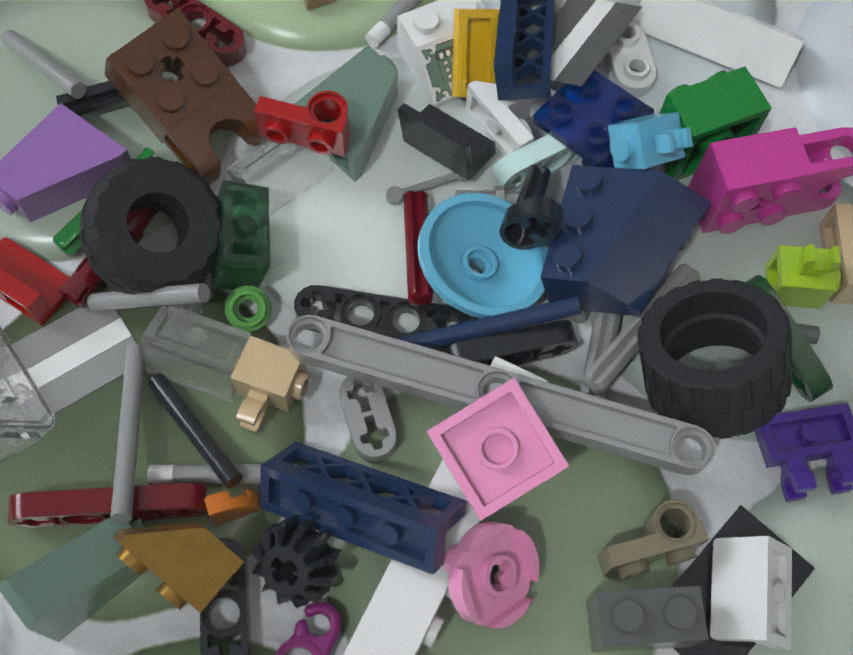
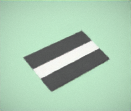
[523,0,642,87]

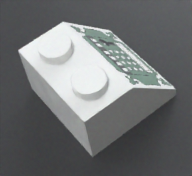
[397,0,485,108]

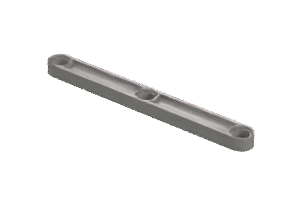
[286,315,716,475]

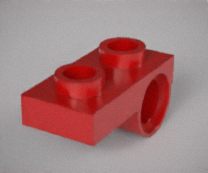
[254,91,350,157]

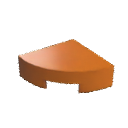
[204,489,263,526]

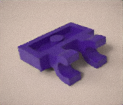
[754,403,853,502]

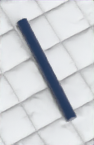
[396,296,581,349]

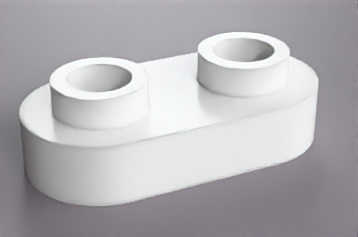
[605,22,656,98]

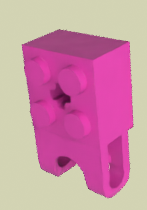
[688,127,853,233]

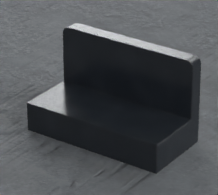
[397,103,496,181]

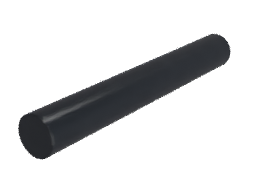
[147,373,243,489]

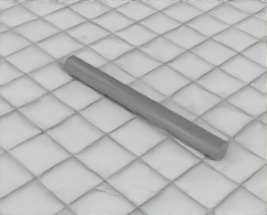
[110,344,146,523]

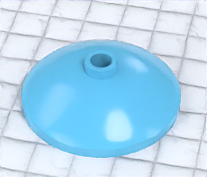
[418,193,548,318]

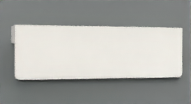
[632,0,804,87]

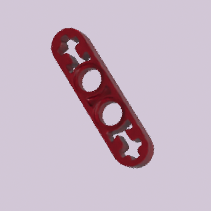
[7,483,208,528]

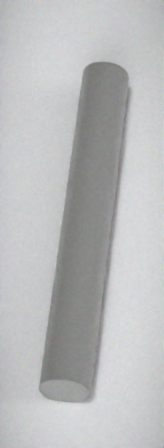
[2,30,86,99]
[87,283,210,311]

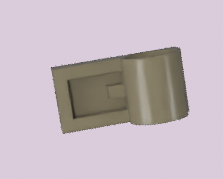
[597,500,709,579]

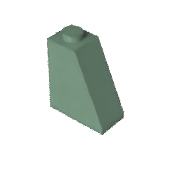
[295,45,398,182]
[0,518,149,642]

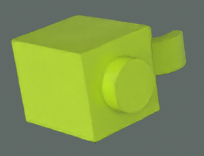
[765,244,841,309]

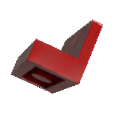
[0,237,69,326]

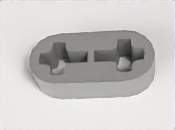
[340,376,396,463]

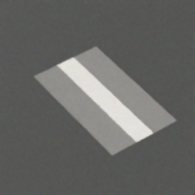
[0,304,147,441]

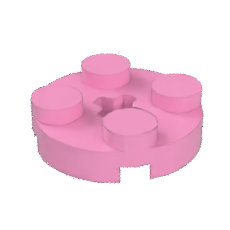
[444,521,540,629]

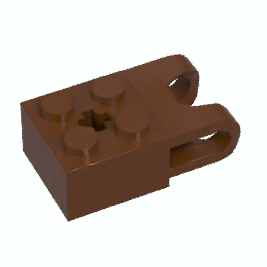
[104,8,268,185]

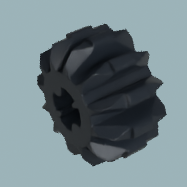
[251,515,342,609]

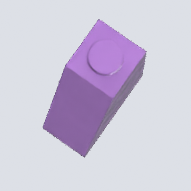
[0,103,131,222]

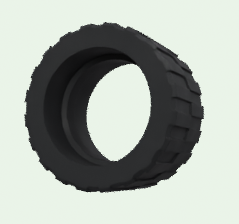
[637,278,792,439]

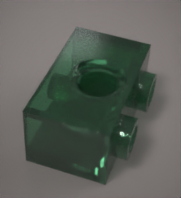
[211,180,270,290]

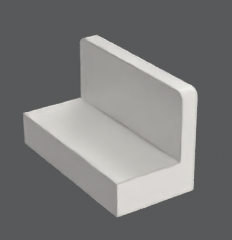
[710,536,792,650]

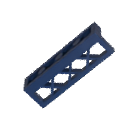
[494,0,556,101]
[260,442,467,575]

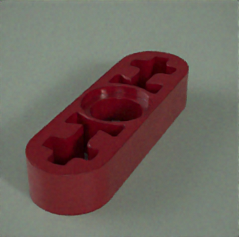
[144,0,246,66]

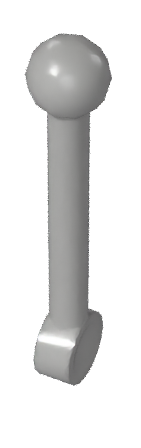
[386,172,468,206]

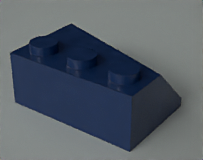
[541,165,711,317]

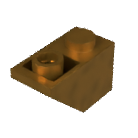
[112,522,244,613]

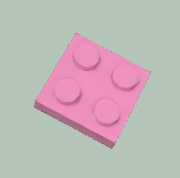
[426,378,569,521]

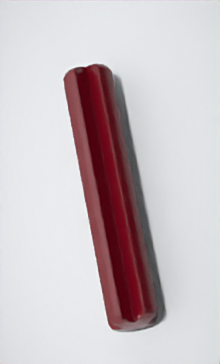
[404,190,434,306]

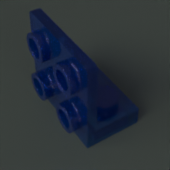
[532,70,654,168]

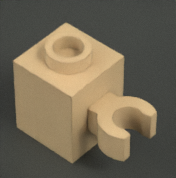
[231,336,311,433]

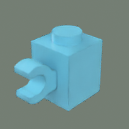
[608,112,693,169]

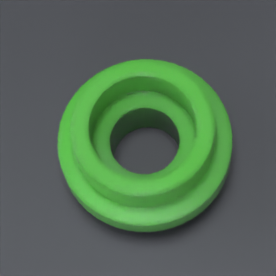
[225,285,272,332]

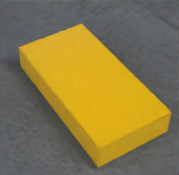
[452,8,499,98]

